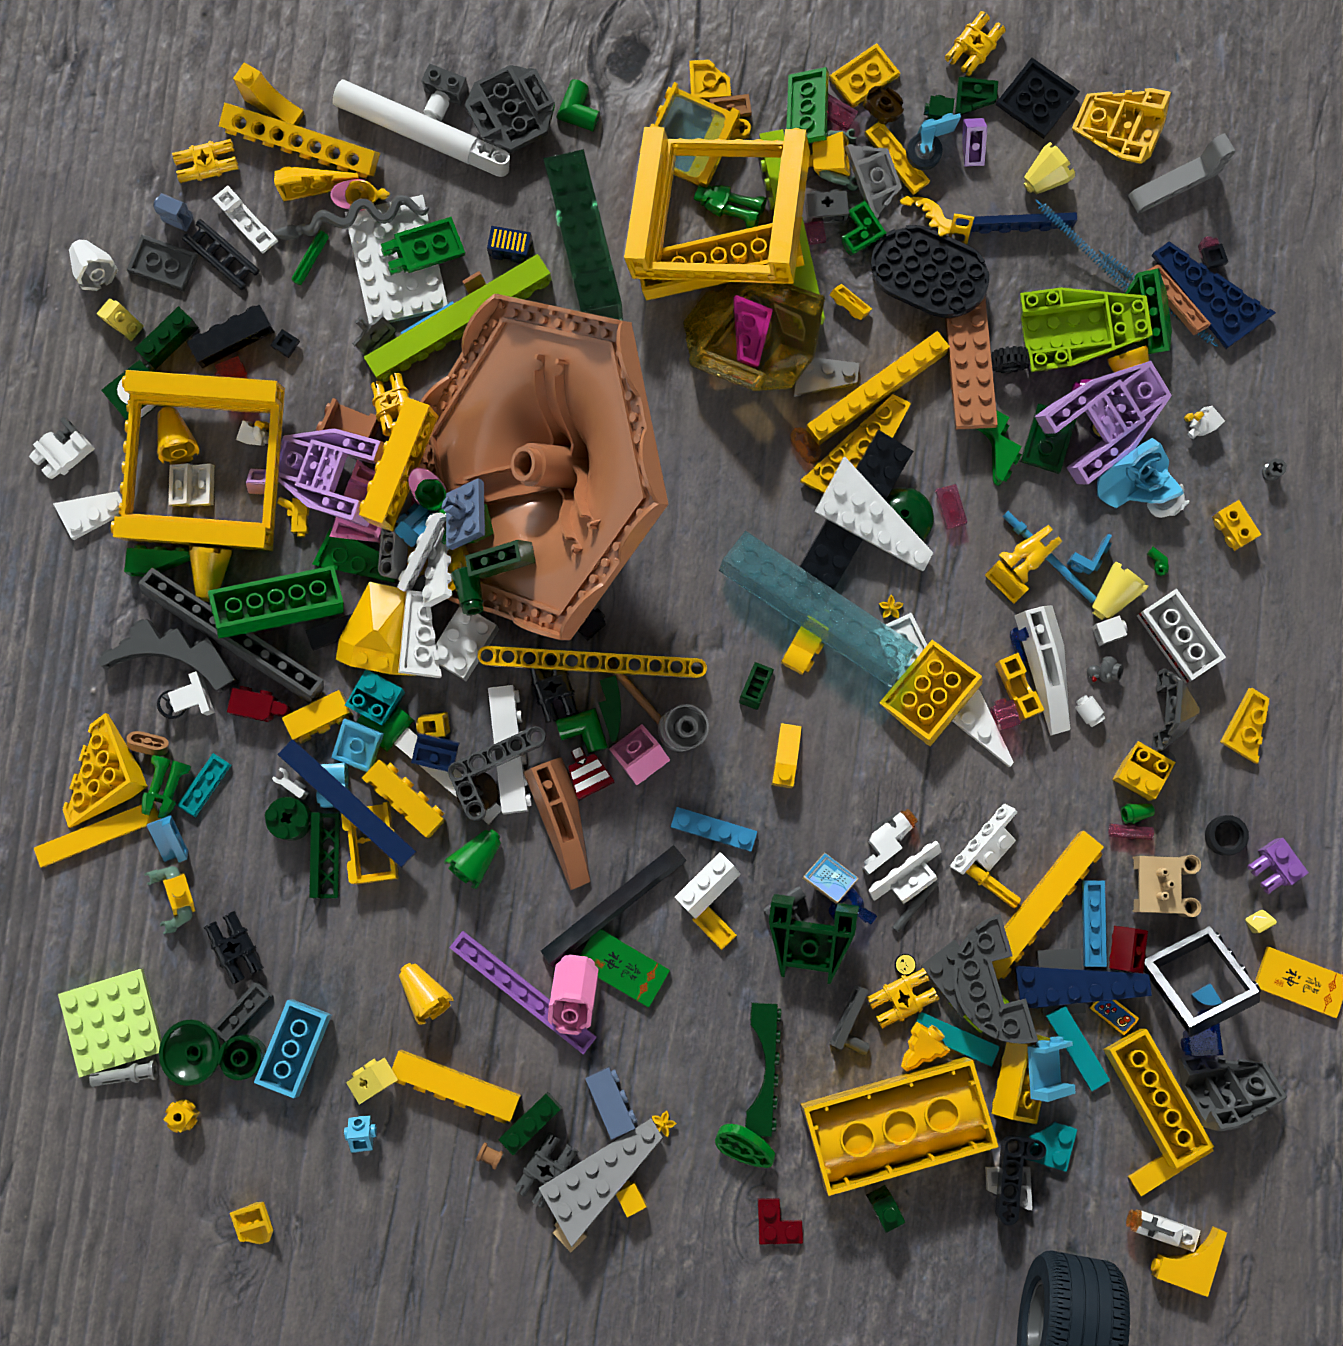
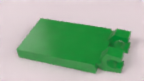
[381,217,466,275]

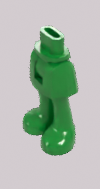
[694,185,767,229]

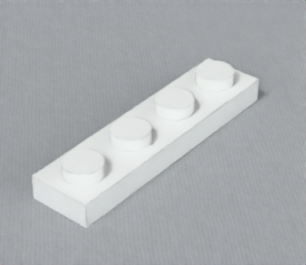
[397,512,446,591]

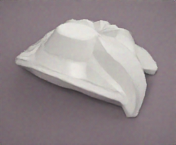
[1147,484,1190,518]

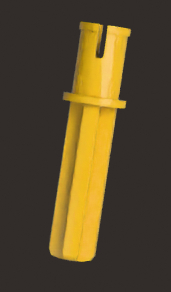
[965,863,1021,908]

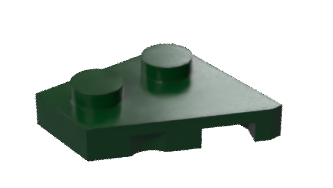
[954,77,998,115]

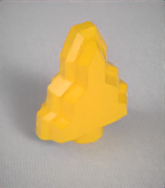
[901,1022,950,1071]

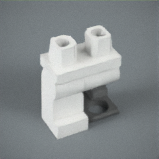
[29,417,95,479]

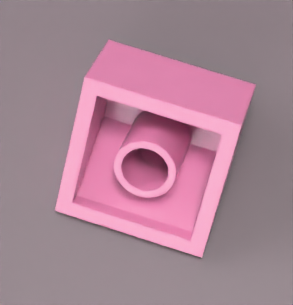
[609,724,670,785]

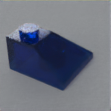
[1181,1009,1223,1056]

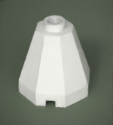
[69,240,118,291]

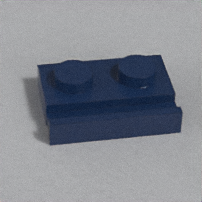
[411,733,460,772]

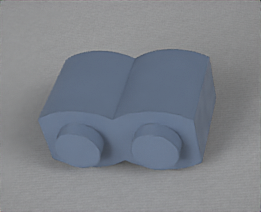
[153,193,193,231]

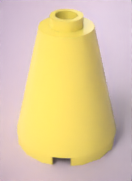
[1092,562,1149,620]

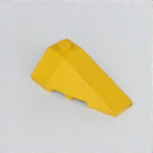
[274,167,360,202]

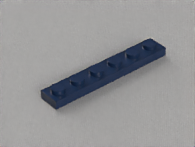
[955,212,1077,234]

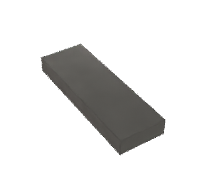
[212,981,273,1042]

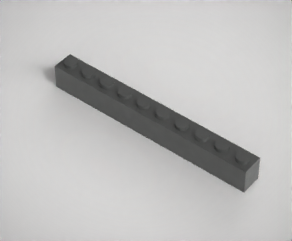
[139,568,324,704]

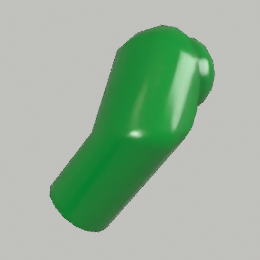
[1147,546,1169,576]

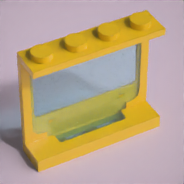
[639,82,740,188]

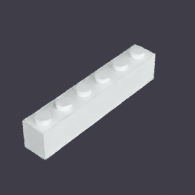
[488,685,532,814]

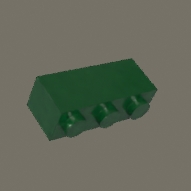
[134,306,199,370]
[465,540,536,579]
[498,1091,562,1155]

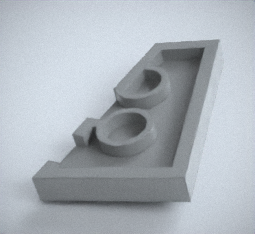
[794,356,859,397]

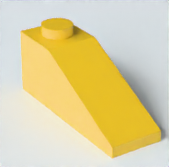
[771,723,802,789]

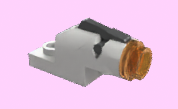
[862,809,918,875]
[1126,1209,1200,1252]

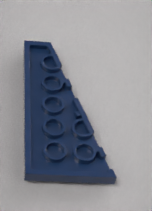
[1151,242,1276,349]

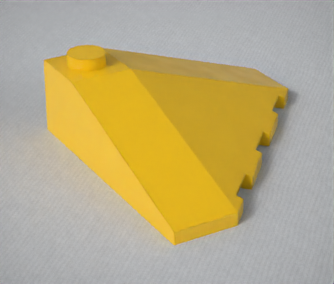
[62,713,148,828]

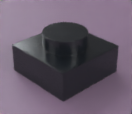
[1201,243,1228,269]
[271,329,300,358]

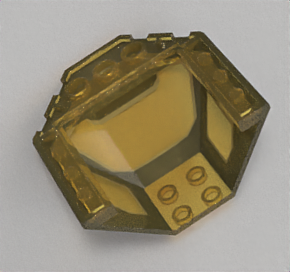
[683,282,825,391]

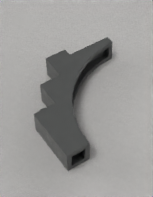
[97,619,239,693]

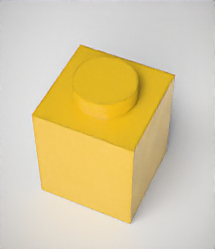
[616,1180,647,1218]

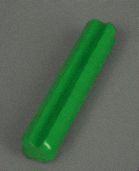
[291,230,329,285]

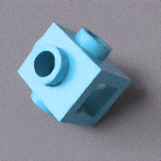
[344,1115,377,1153]

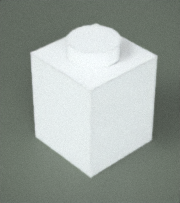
[1092,615,1128,646]

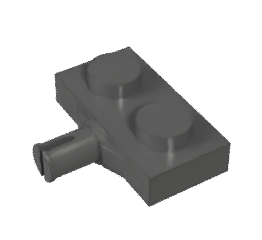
[352,315,396,356]

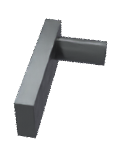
[829,985,870,1056]

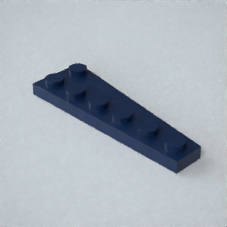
[1015,966,1152,1008]

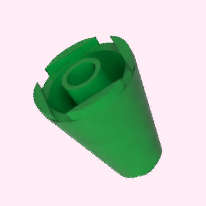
[444,829,501,889]

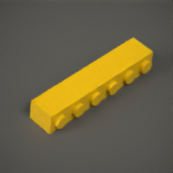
[392,1050,521,1124]

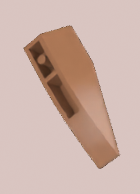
[523,757,590,890]

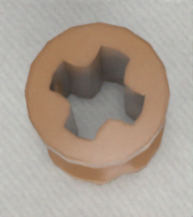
[476,1142,504,1170]

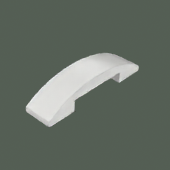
[213,186,278,254]

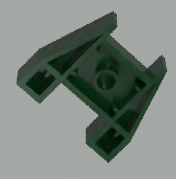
[769,894,859,984]

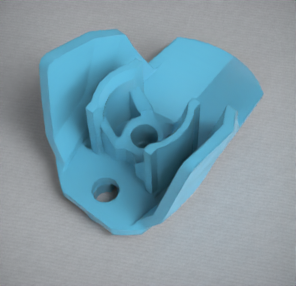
[1097,438,1184,508]

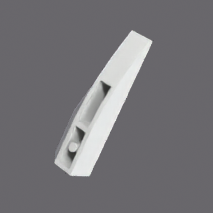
[1014,605,1070,736]

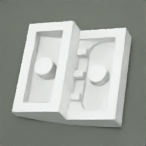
[169,463,214,506]

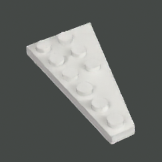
[815,457,933,571]

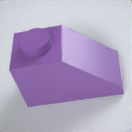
[962,118,987,166]

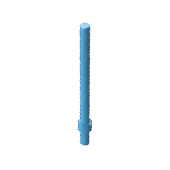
[1002,511,1096,603]

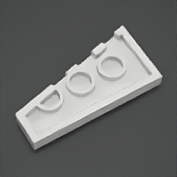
[398,590,442,678]

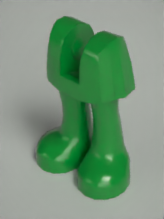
[141,755,192,819]

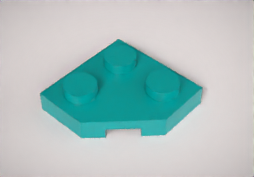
[1026,1122,1077,1172]

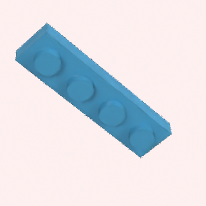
[671,807,757,852]
[1082,880,1107,967]

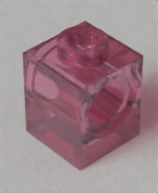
[990,698,1021,731]

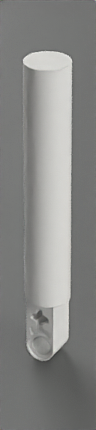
[333,79,510,177]

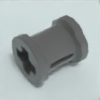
[1262,458,1287,481]

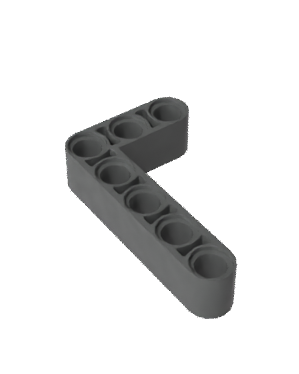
[448,726,547,821]

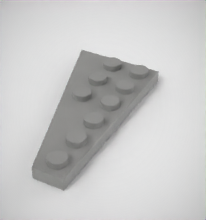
[539,1119,663,1247]

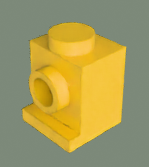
[416,712,450,737]

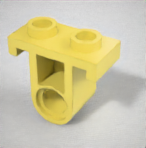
[96,298,144,341]

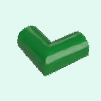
[556,79,600,132]
[842,201,887,256]
[356,707,415,752]
[556,708,608,754]

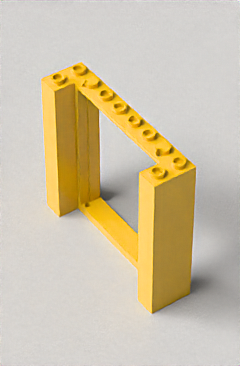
[624,126,810,284]
[111,370,285,551]

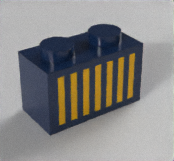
[487,226,533,263]

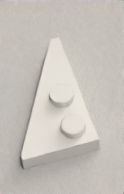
[952,690,1014,767]

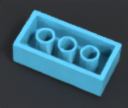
[254,999,332,1098]

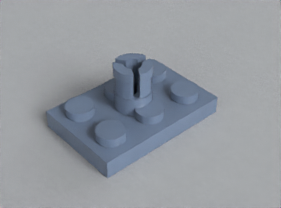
[442,478,485,550]

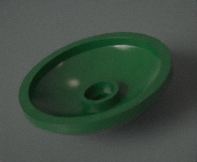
[885,487,934,541]
[159,1019,221,1086]

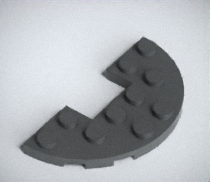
[953,914,1038,1044]

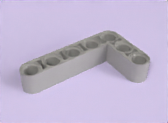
[1128,133,1236,214]

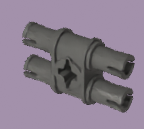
[514,1132,579,1208]

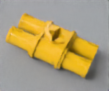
[945,11,1006,76]
[172,138,239,184]
[371,373,409,436]
[866,968,939,1029]

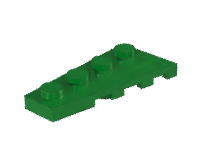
[312,528,397,583]

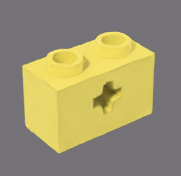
[346,1058,398,1105]

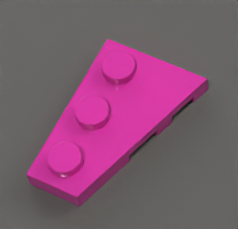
[734,295,773,368]

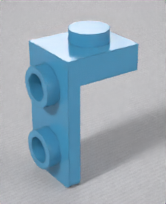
[1067,534,1112,575]

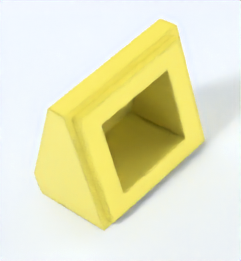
[1245,910,1277,933]

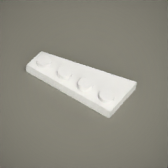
[422,523,452,607]

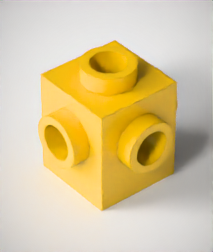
[163,1099,200,1133]

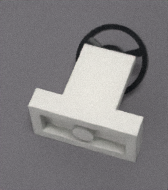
[157,671,215,719]

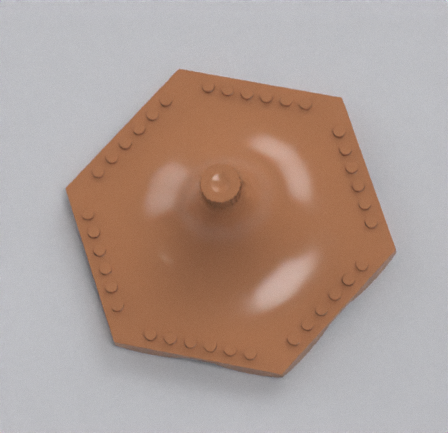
[419,294,668,640]

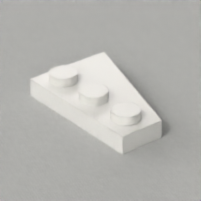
[53,492,122,540]

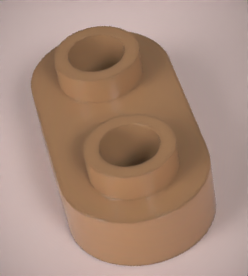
[127,731,169,756]

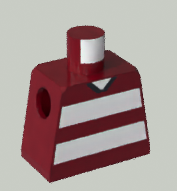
[568,747,615,801]

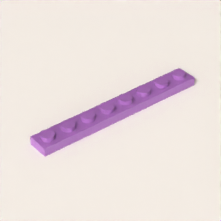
[449,931,597,1054]

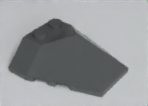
[1152,669,1200,753]
[1178,1055,1287,1132]

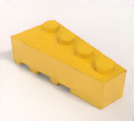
[362,760,446,839]

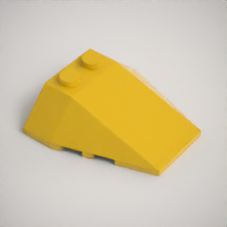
[1072,88,1171,164]

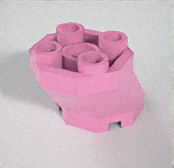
[548,955,599,1035]

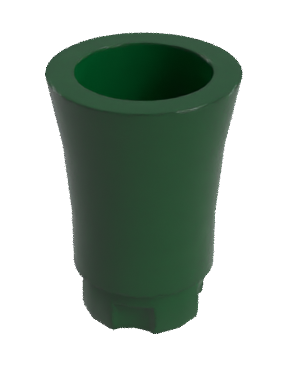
[451,567,483,616]

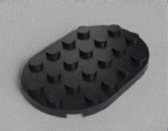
[871,225,989,318]

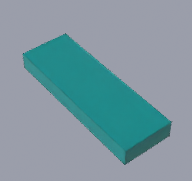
[177,753,231,817]

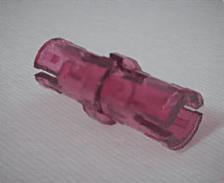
[1108,823,1154,841]

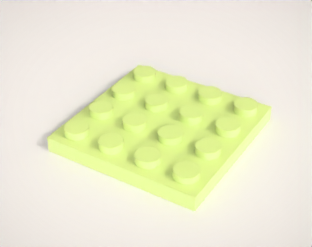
[58,969,162,1078]

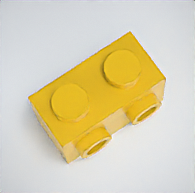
[1212,500,1262,551]

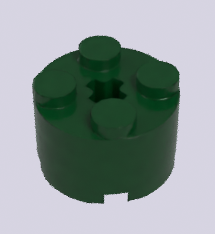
[265,797,311,841]
[218,1035,266,1080]

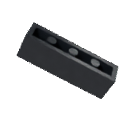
[186,304,275,369]

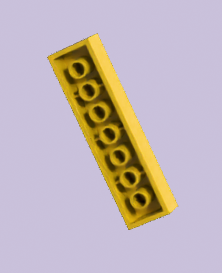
[640,223,805,301]

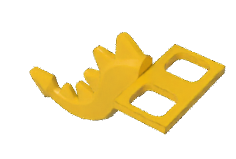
[900,196,974,245]

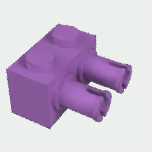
[1247,838,1309,894]

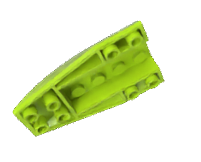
[1020,287,1153,372]

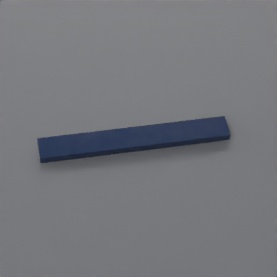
[277,739,416,868]

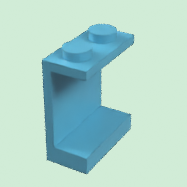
[1027,1036,1076,1102]

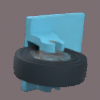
[906,113,961,170]

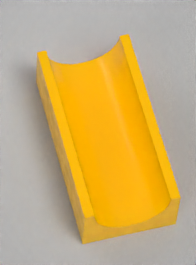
[800,1057,999,1196]

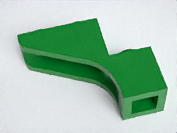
[977,410,1022,486]

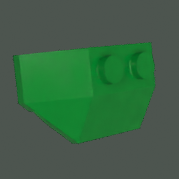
[1125,268,1172,354]

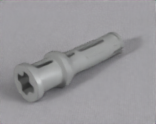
[89,1060,159,1087]

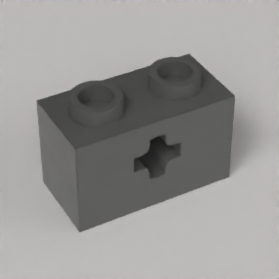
[805,189,849,225]

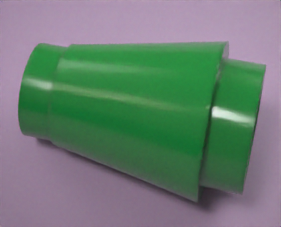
[1121,803,1155,825]

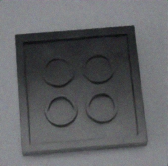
[996,58,1080,139]

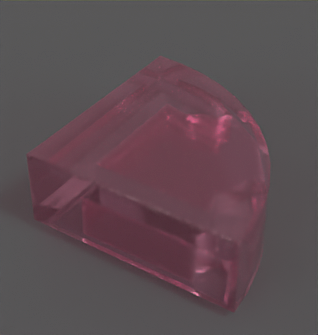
[1198,236,1220,252]

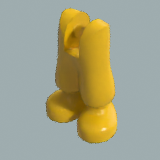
[998,525,1062,584]

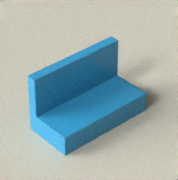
[147,815,188,862]

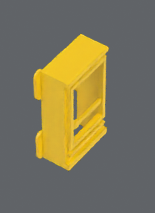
[341,802,399,885]

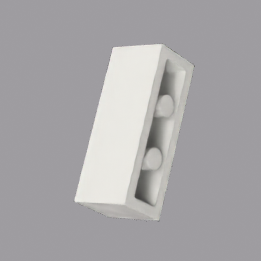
[675,853,740,919]

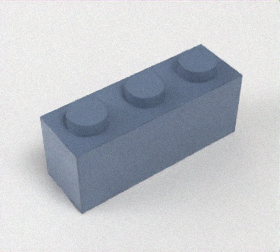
[585,1066,638,1139]

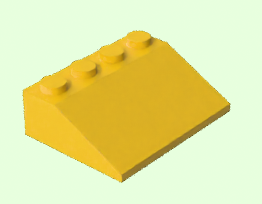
[879,640,983,746]

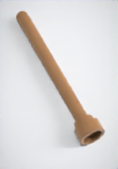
[608,658,662,724]

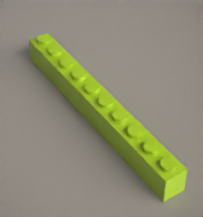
[759,129,825,329]
[364,254,552,382]

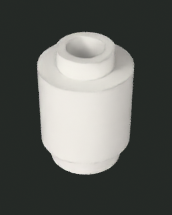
[424,90,450,121]
[1075,695,1105,727]

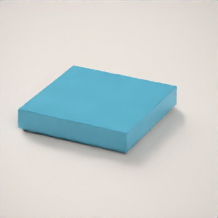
[331,718,384,772]

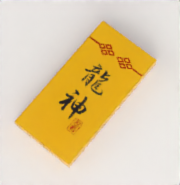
[1255,947,1343,1018]

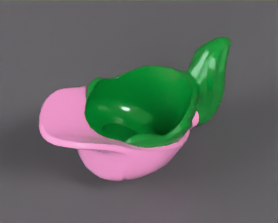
[408,468,446,522]

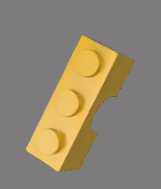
[995,653,1044,721]

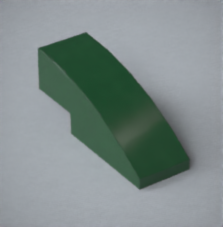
[599,675,621,744]

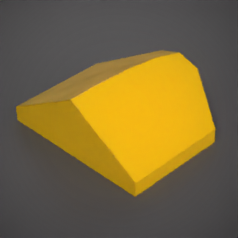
[230,1202,273,1244]

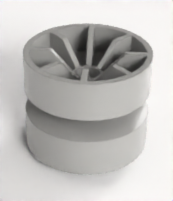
[658,704,709,752]

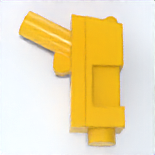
[277,496,309,538]

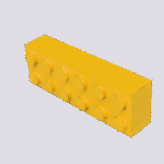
[359,397,439,532]
[1103,1029,1214,1168]

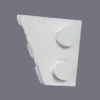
[985,1166,1032,1211]

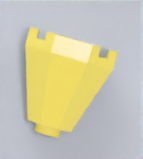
[1023,142,1075,195]

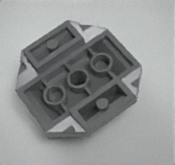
[465,65,555,153]

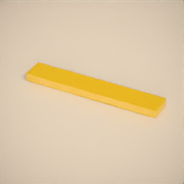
[34,801,160,868]

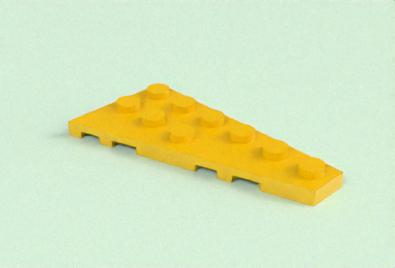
[800,394,911,494]

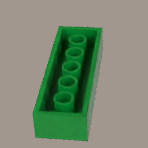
[208,565,344,639]

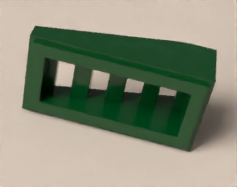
[739,662,774,710]

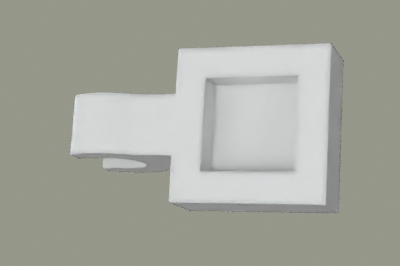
[272,768,309,800]

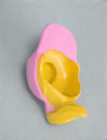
[330,179,390,211]

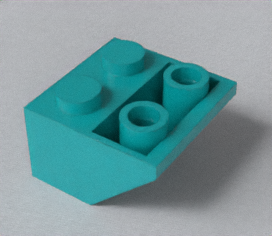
[345,669,405,726]

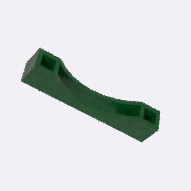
[745,1002,781,1137]

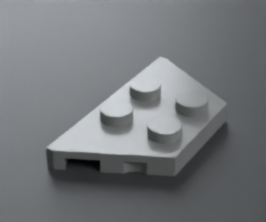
[844,144,902,218]

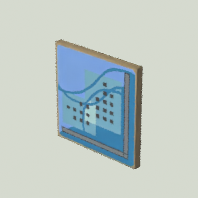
[802,853,858,904]

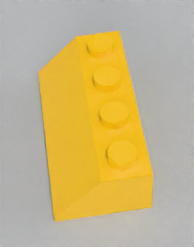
[991,1035,1050,1124]

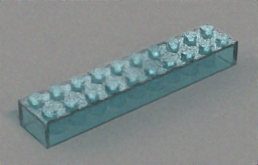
[719,531,918,687]

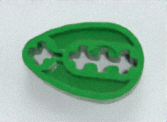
[715,1124,776,1168]

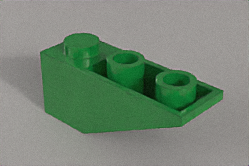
[124,545,190,577]

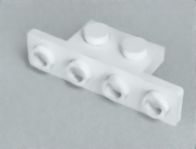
[950,804,1017,875]
[868,841,942,904]

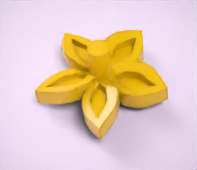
[878,595,903,618]
[652,1111,677,1137]

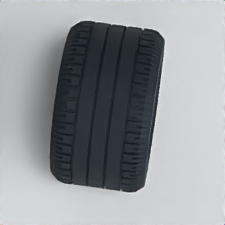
[1017,1250,1130,1346]

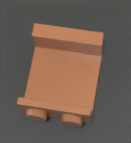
[316,398,381,439]

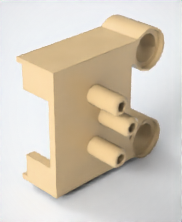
[1133,855,1201,917]

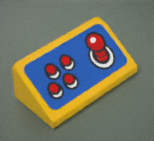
[1089,1000,1139,1035]

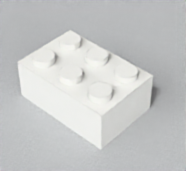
[436,607,499,681]

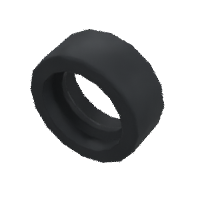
[1205,815,1249,856]

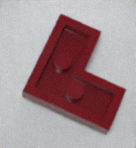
[758,1198,803,1245]

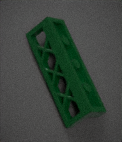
[309,812,341,899]

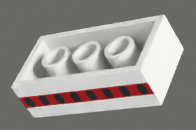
[1137,589,1226,684]

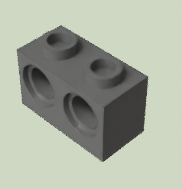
[421,63,469,106]

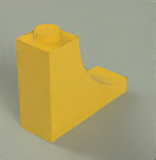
[233,62,305,125]
[1151,1226,1227,1297]

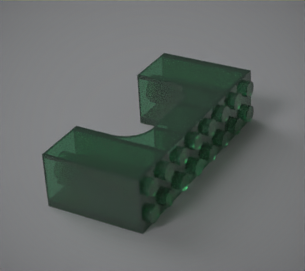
[543,149,623,321]

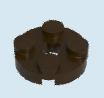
[863,86,904,124]
[456,772,499,813]

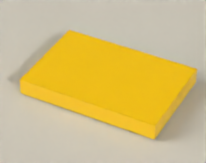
[829,43,900,109]

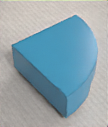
[1191,984,1222,1006]

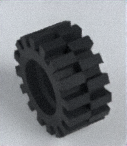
[991,346,1030,373]

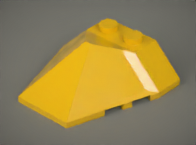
[336,582,417,676]

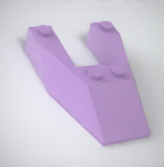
[1035,361,1172,484]
[278,428,385,527]

